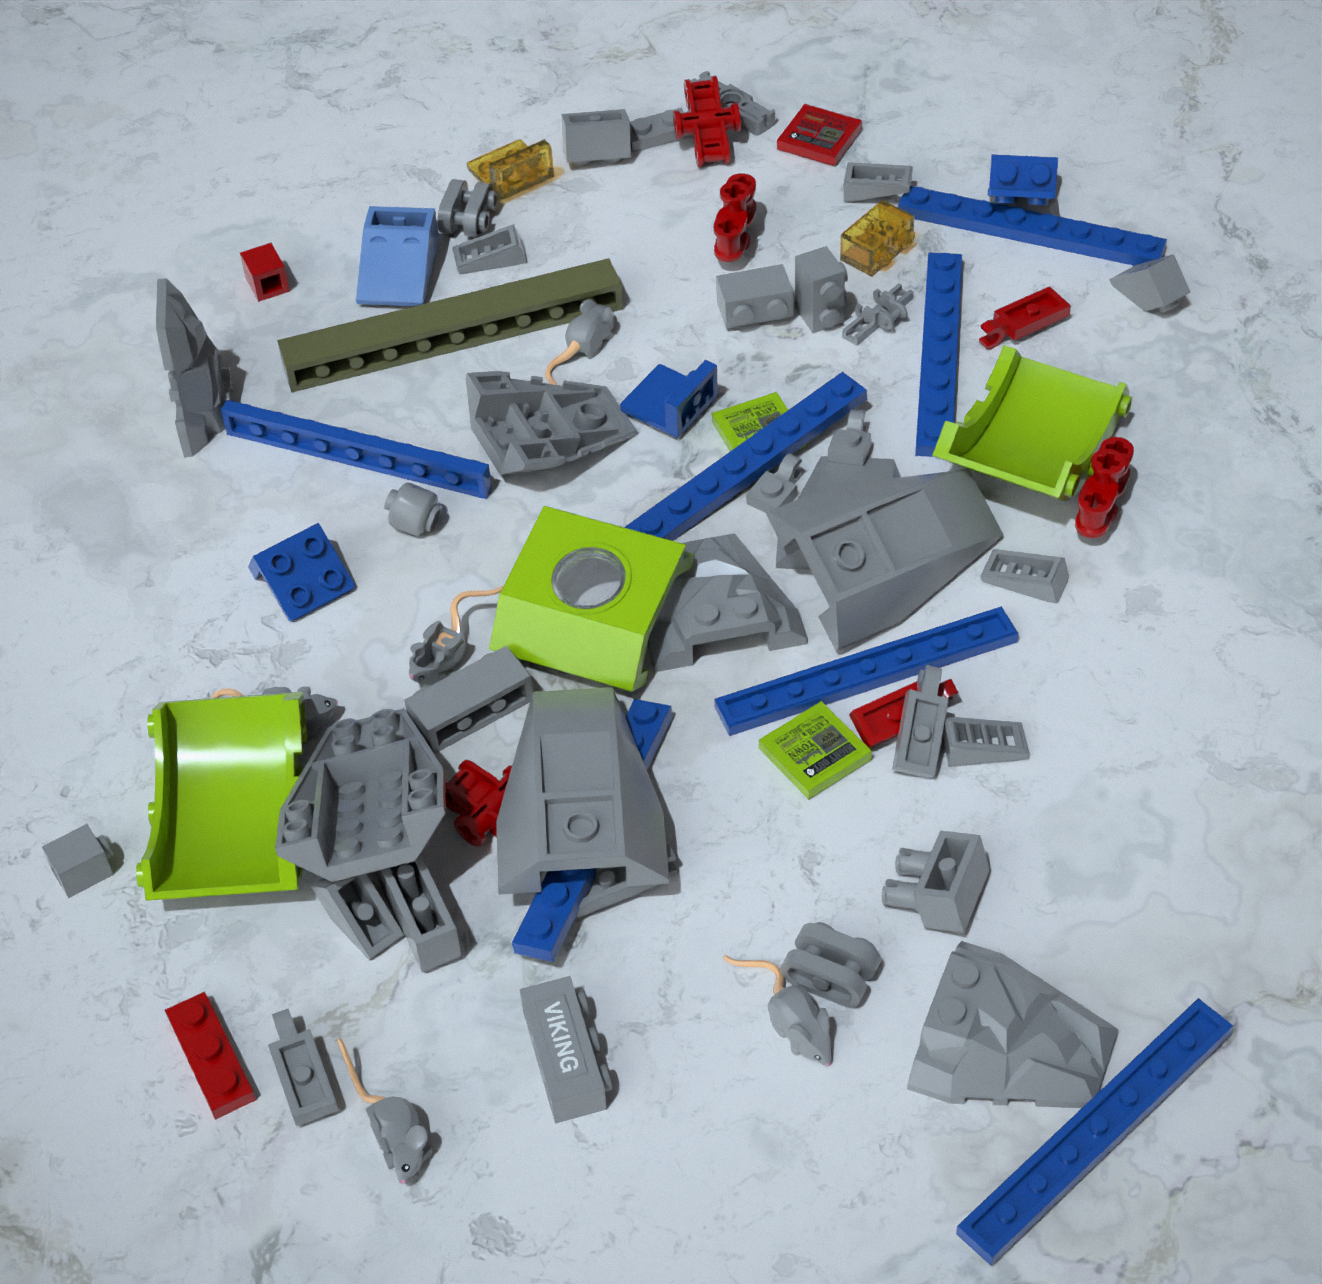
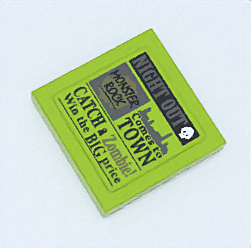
[712,392,806,451]
[758,701,872,800]

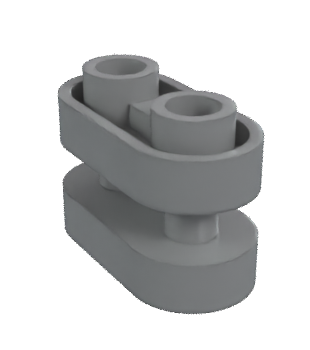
[437,179,498,237]
[780,922,881,1007]

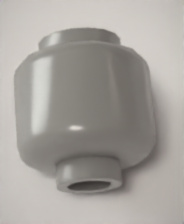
[384,482,442,536]

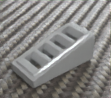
[843,162,913,202]
[452,224,527,274]
[980,549,1069,603]
[942,717,1029,767]

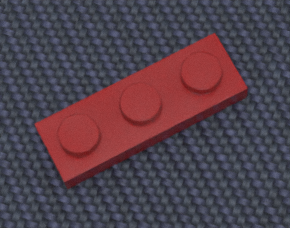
[165,991,256,1120]

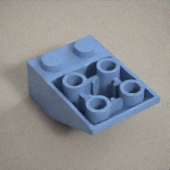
[356,206,439,306]

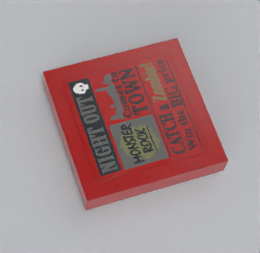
[777,104,862,166]

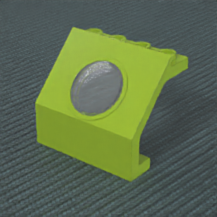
[489,506,695,692]

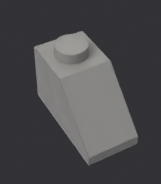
[1109,254,1190,313]
[311,874,404,959]

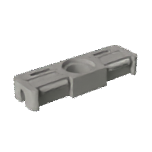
[691,71,775,136]

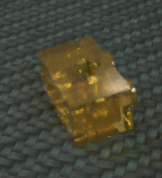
[840,200,915,277]

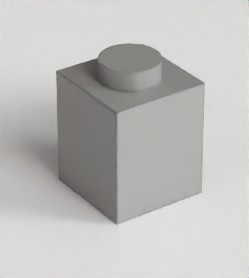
[42,824,114,898]

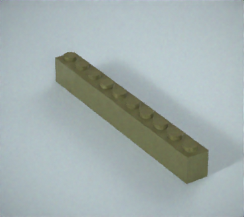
[277,258,623,393]

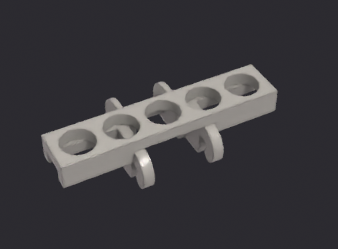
[842,283,914,346]

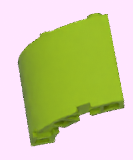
[932,345,1133,501]
[136,692,307,901]

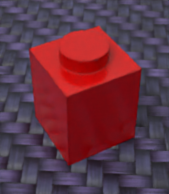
[240,242,290,302]

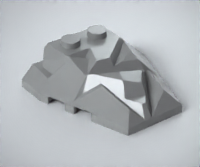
[156,278,233,458]
[648,533,807,672]
[907,941,1118,1108]

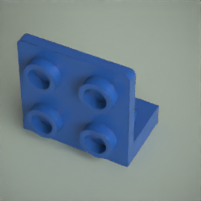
[988,154,1058,205]
[620,359,718,438]
[248,522,355,622]

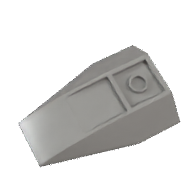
[766,469,1003,651]
[496,687,669,894]
[275,708,446,882]

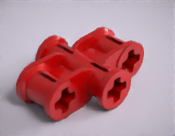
[673,76,741,167]
[713,173,756,262]
[1075,437,1134,538]
[445,760,512,847]

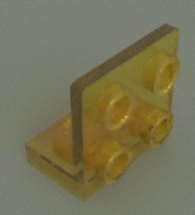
[467,139,554,201]

